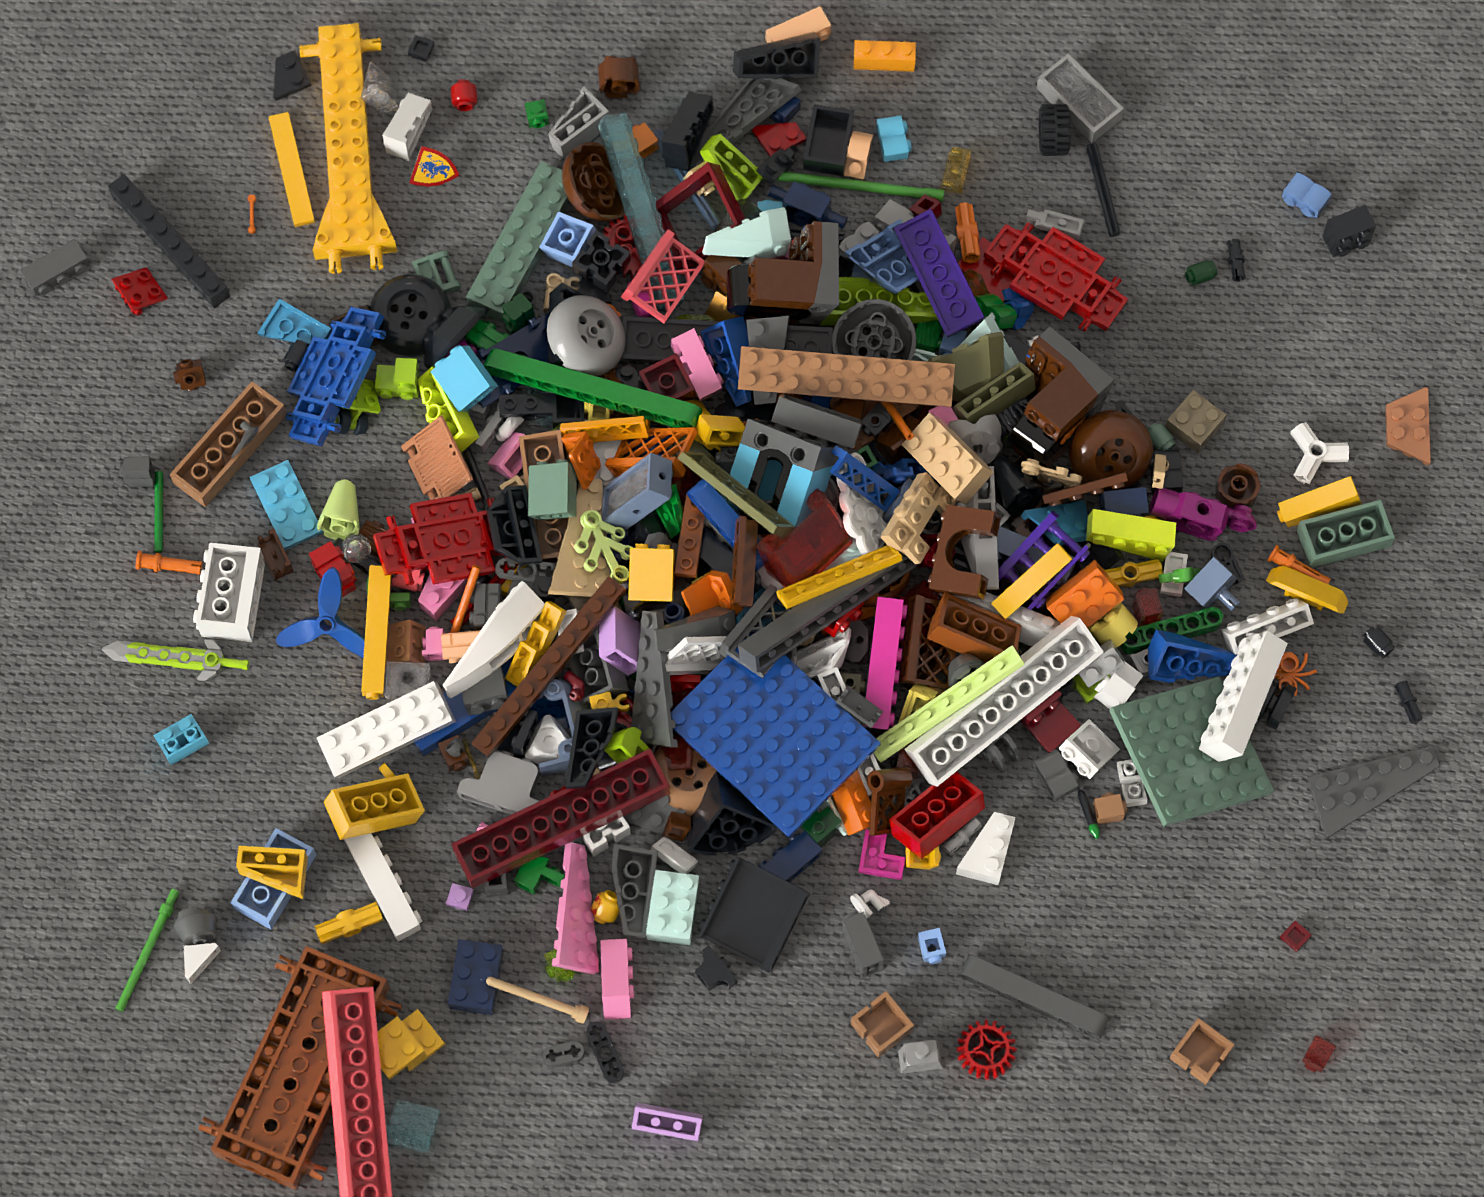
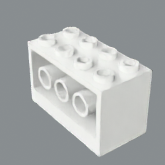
[193,543,266,642]

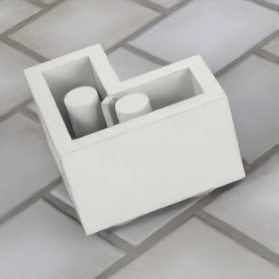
[1094,661,1143,709]

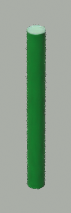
[154,471,163,553]

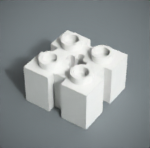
[583,817,631,857]

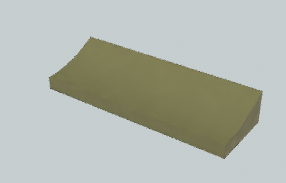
[678,452,796,544]

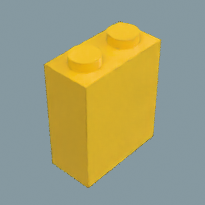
[628,544,675,601]

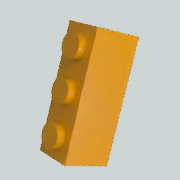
[854,40,916,72]

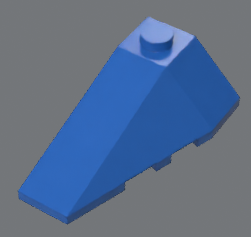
[700,316,751,407]
[1148,629,1237,683]

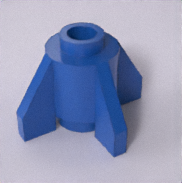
[1002,288,1034,330]

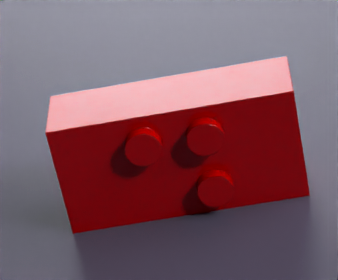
[889,771,985,859]

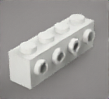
[1221,598,1314,655]

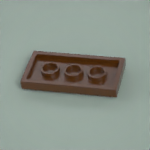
[1042,472,1128,507]

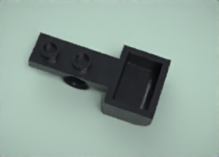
[499,393,584,429]

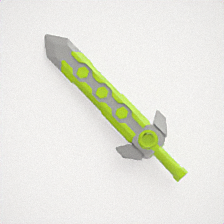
[102,639,250,681]

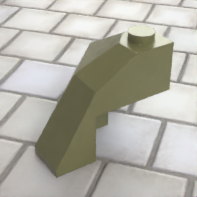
[927,332,1004,403]

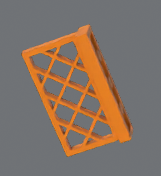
[605,427,697,478]

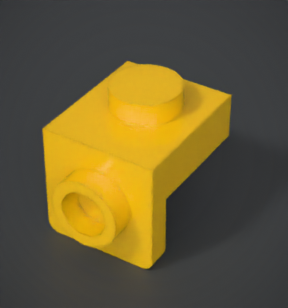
[906,846,941,870]

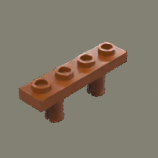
[674,493,706,578]

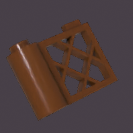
[867,766,912,836]

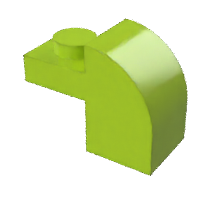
[605,727,653,763]

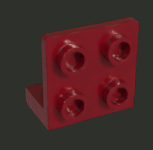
[1021,690,1081,753]

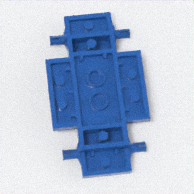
[286,307,386,447]

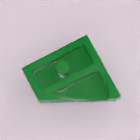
[656,484,683,539]

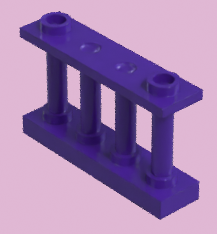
[998,510,1091,610]

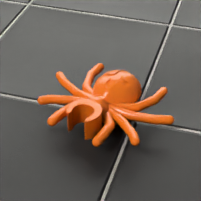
[1274,652,1317,696]

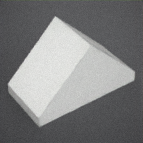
[184,943,221,984]

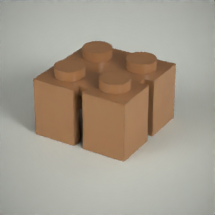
[851,991,914,1058]
[1170,1018,1235,1085]

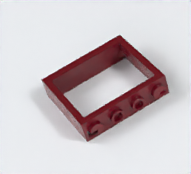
[648,162,745,270]

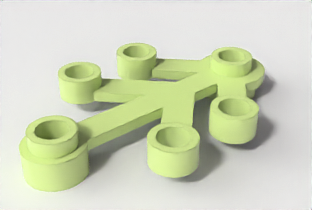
[574,510,633,585]

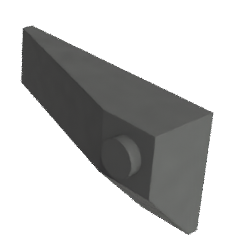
[653,606,736,652]
[611,844,658,938]

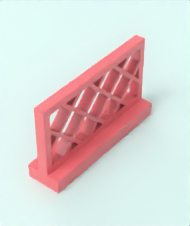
[621,229,705,324]

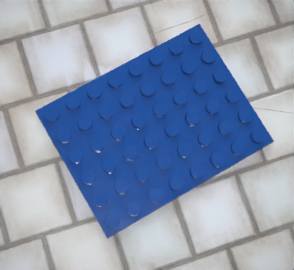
[670,632,881,838]

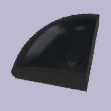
[687,771,778,855]

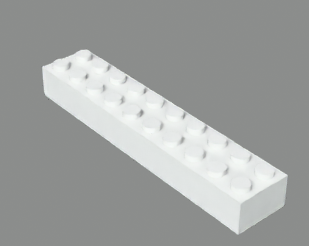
[904,616,1104,787]

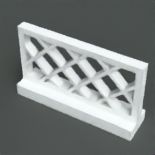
[665,636,727,675]

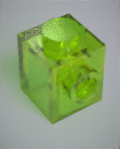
[544,949,577,982]

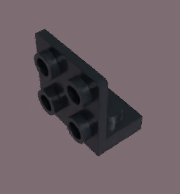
[1064,541,1124,571]
[496,709,539,759]

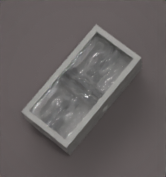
[1036,53,1124,144]

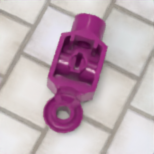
[1149,487,1257,541]

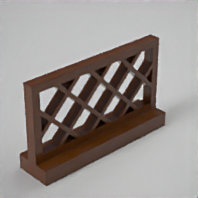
[899,595,956,690]

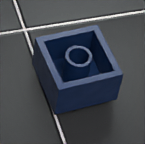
[1098,487,1149,517]

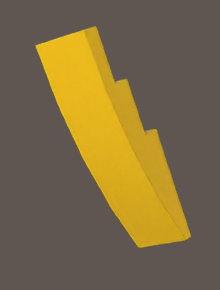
[991,543,1073,620]
[505,601,567,687]

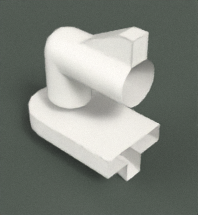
[850,889,890,919]

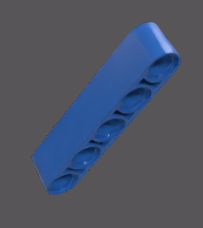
[687,478,773,571]

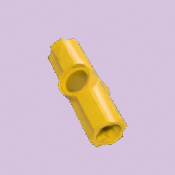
[1104,559,1163,587]
[314,902,383,945]

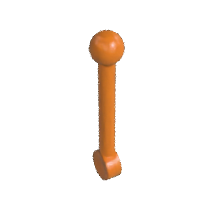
[248,195,256,234]

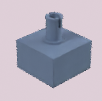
[1184,557,1241,612]

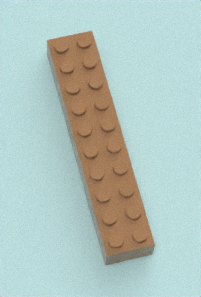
[738,346,955,407]

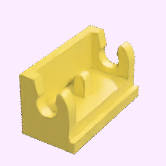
[898,684,938,723]

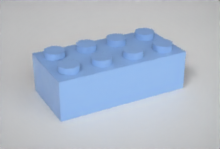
[231,828,316,930]

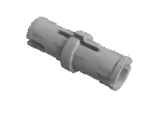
[941,817,982,856]

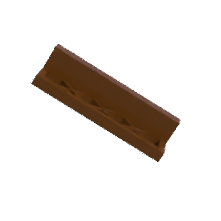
[730,516,758,607]

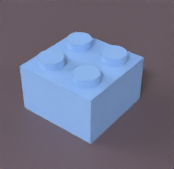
[540,212,596,267]

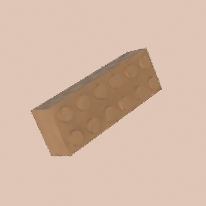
[170,381,287,508]
[519,430,569,563]

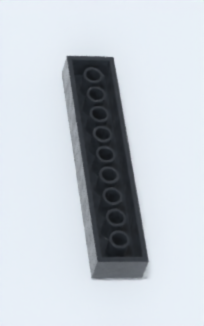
[621,316,833,365]

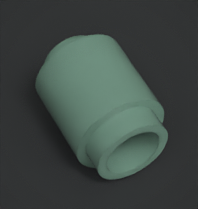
[1147,423,1176,451]

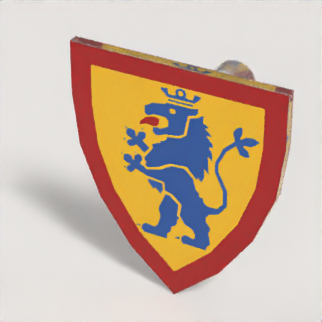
[409,146,459,187]

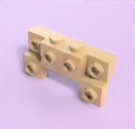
[880,472,958,564]

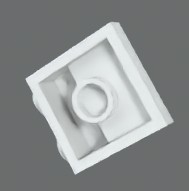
[1059,719,1120,779]

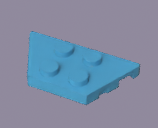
[1021,501,1088,545]

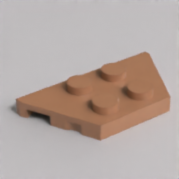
[1385,387,1431,465]

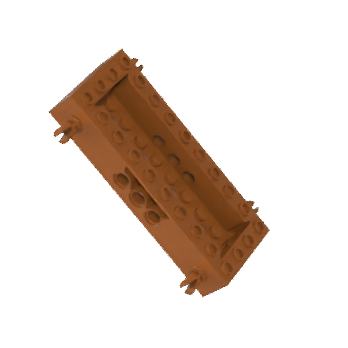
[199,946,402,1191]

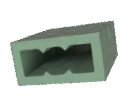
[528,459,577,520]

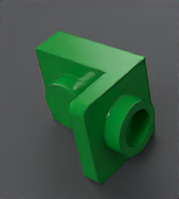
[525,99,549,128]

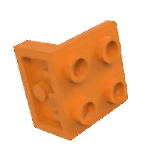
[561,431,601,490]
[681,570,743,616]

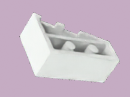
[383,93,432,161]

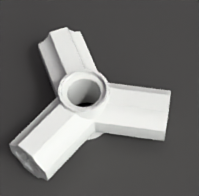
[1290,422,1349,484]

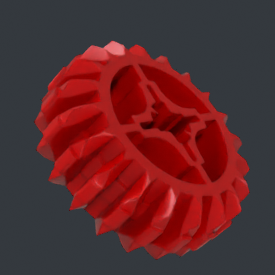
[956,1019,1017,1080]

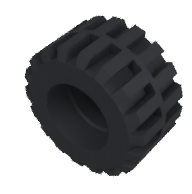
[1039,104,1071,156]

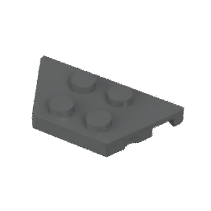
[623,795,687,834]

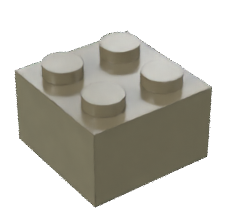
[1165,390,1226,454]

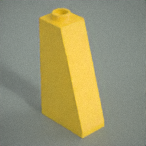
[1277,476,1362,527]

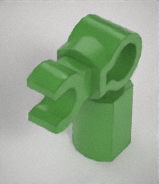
[1159,567,1201,583]

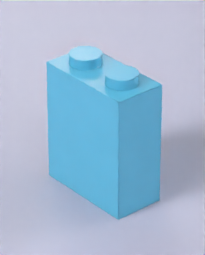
[430,345,498,412]

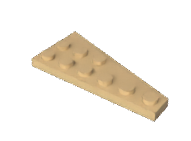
[548,479,610,597]

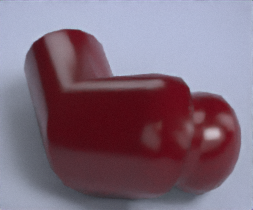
[563,671,585,701]

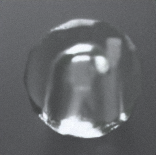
[341,533,371,563]

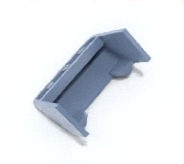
[539,679,591,777]

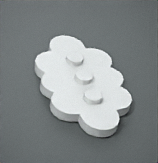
[837,453,886,555]

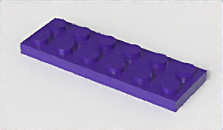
[894,209,985,338]

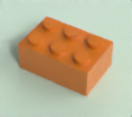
[1045,560,1124,628]

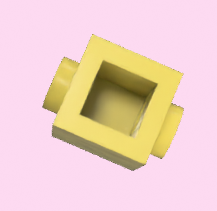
[584,402,614,421]

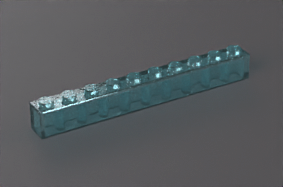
[598,112,685,311]

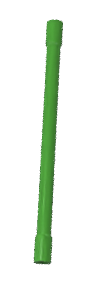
[761,172,944,202]

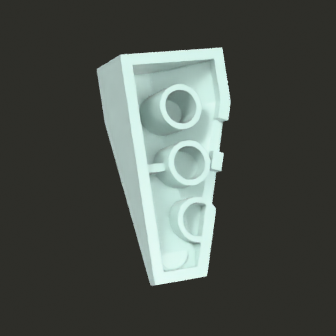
[703,207,791,258]

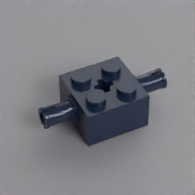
[768,182,848,229]

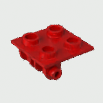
[111,267,168,316]

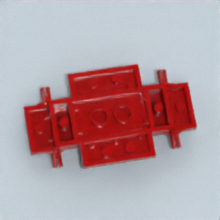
[983,223,1129,332]
[373,493,508,586]

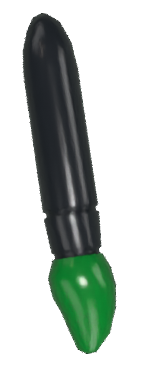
[1078,789,1100,839]

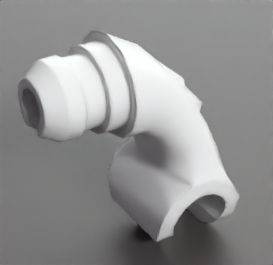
[496,417,524,442]

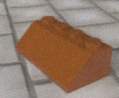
[927,592,1022,664]

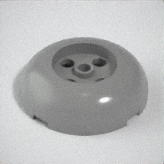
[547,295,625,377]

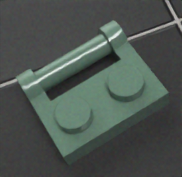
[412,250,461,293]

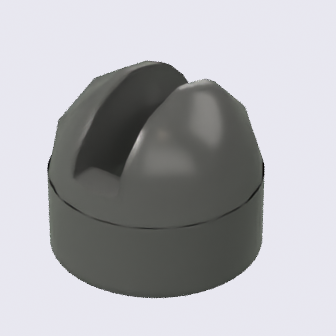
[445,738,464,757]

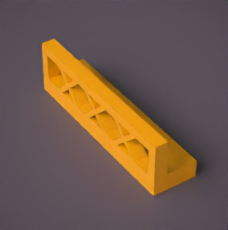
[560,416,650,443]

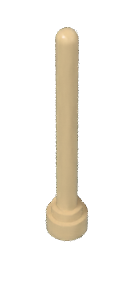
[486,977,589,1024]

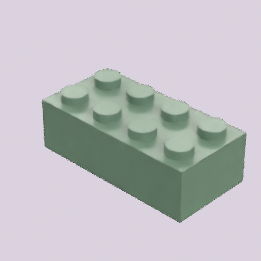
[1297,500,1395,568]

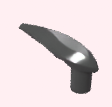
[231,421,258,458]

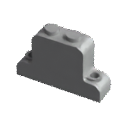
[457,751,539,815]

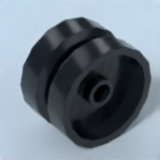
[1257,677,1297,730]

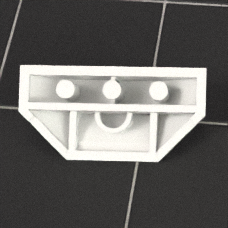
[796,627,852,681]

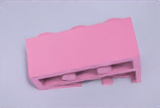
[671,328,724,402]
[418,574,468,621]
[600,939,634,1020]

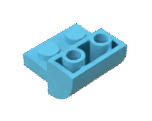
[153,714,209,765]

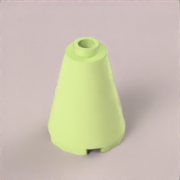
[317,479,360,540]

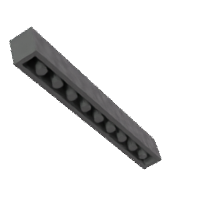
[738,551,919,673]

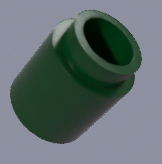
[1185,260,1217,286]

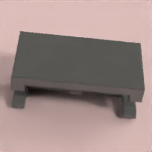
[835,686,883,729]

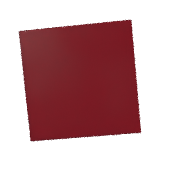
[1280,920,1312,952]

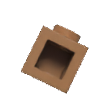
[1093,793,1127,825]

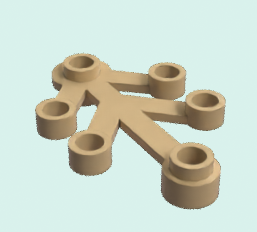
[1021,459,1083,489]

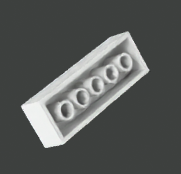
[1199,630,1288,762]
[317,681,456,778]

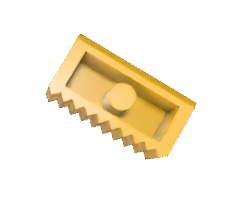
[696,414,745,447]

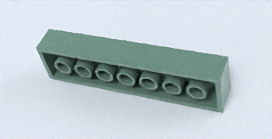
[466,161,571,323]

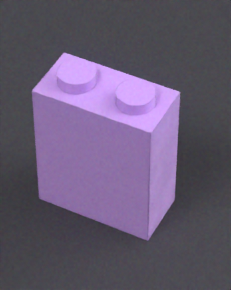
[599,607,641,675]

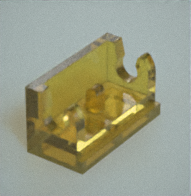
[940,147,972,194]

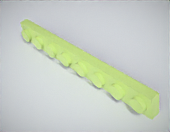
[874,645,1025,762]

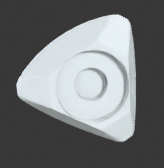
[525,715,570,764]

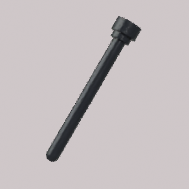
[463,446,490,511]

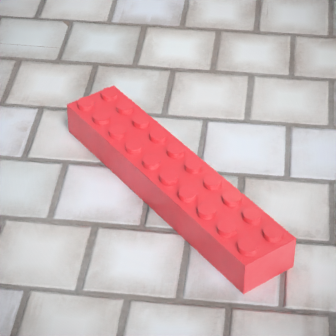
[322,987,392,1197]

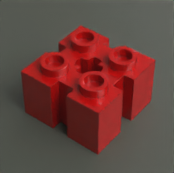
[309,541,357,597]

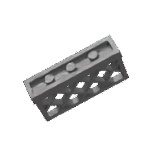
[719,584,795,678]

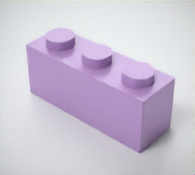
[631,1103,703,1141]

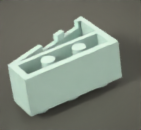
[959,313,1019,372]

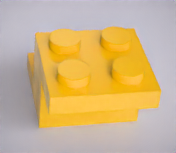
[377,1009,445,1080]

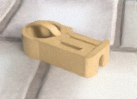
[1152,454,1169,489]

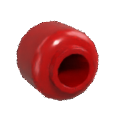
[450,79,478,111]

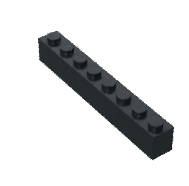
[108,174,230,309]

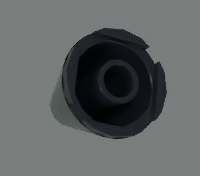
[991,456,1043,516]

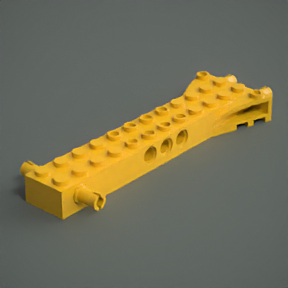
[299,23,397,274]

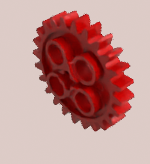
[603,214,666,279]

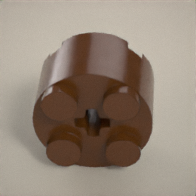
[598,55,640,99]
[1215,463,1261,509]

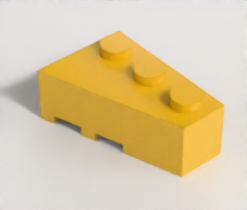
[236,846,308,899]

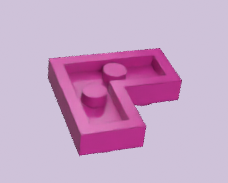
[858,829,905,880]

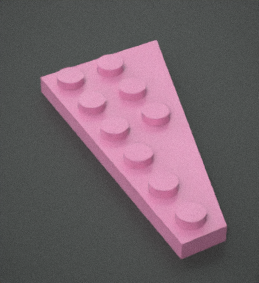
[552,842,599,974]

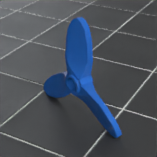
[276,567,365,658]

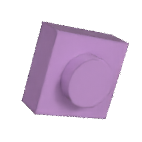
[446,883,474,911]

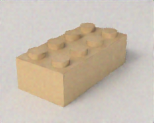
[902,413,994,504]

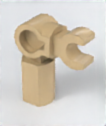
[543,273,580,313]

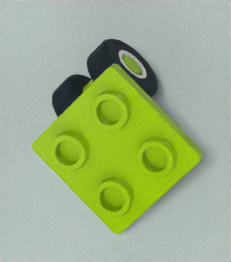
[334,379,381,435]

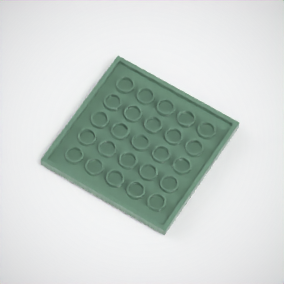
[1109,676,1274,827]

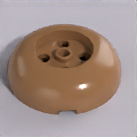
[654,736,718,817]

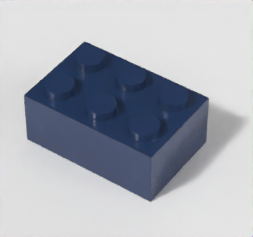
[448,939,504,1015]

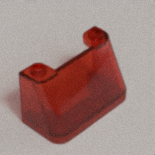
[756,488,853,587]

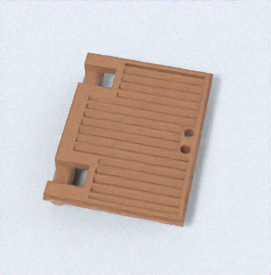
[401,415,473,500]

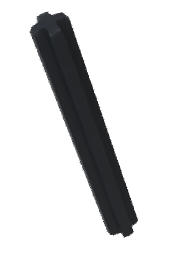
[1086,143,1120,237]

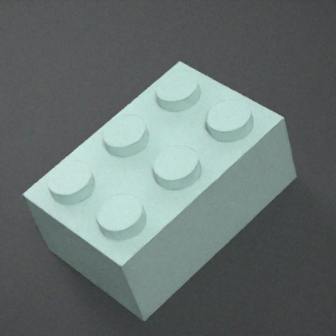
[646,870,699,945]

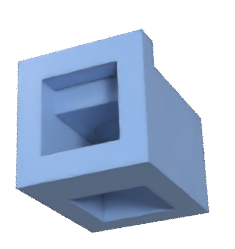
[917,928,946,964]

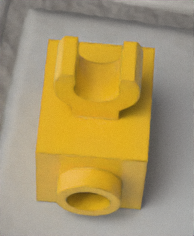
[589,692,630,712]

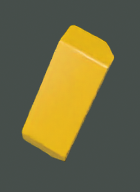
[1266,566,1348,614]

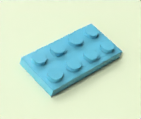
[250,460,323,550]

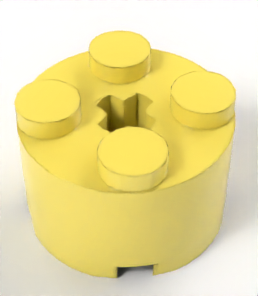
[1087,602,1138,647]

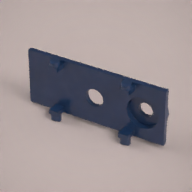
[477,313,549,408]

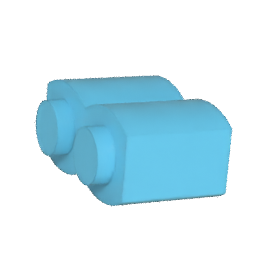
[876,115,912,162]

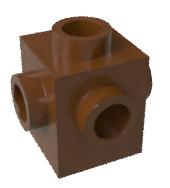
[173,359,206,391]

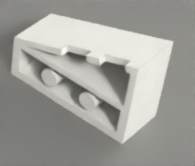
[956,812,1016,885]

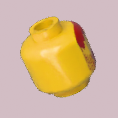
[590,890,620,924]

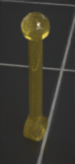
[461,738,481,779]

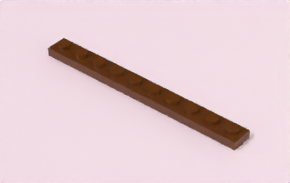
[471,576,626,758]

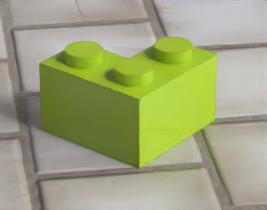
[375,358,421,400]

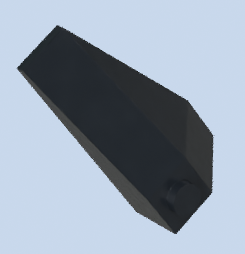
[565,707,619,789]

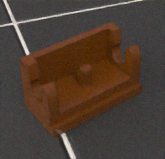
[257,528,294,580]

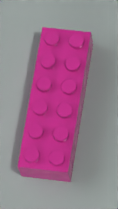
[863,597,907,731]

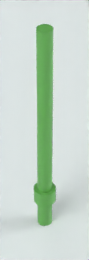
[115,889,180,1012]

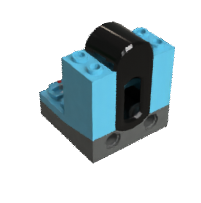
[722,419,858,535]

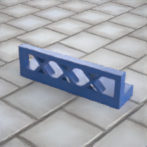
[830,445,900,512]

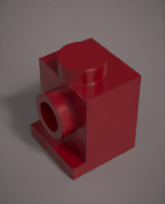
[909,194,942,219]

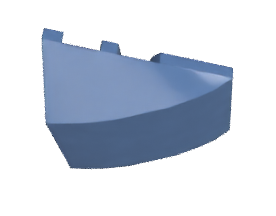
[843,219,919,294]

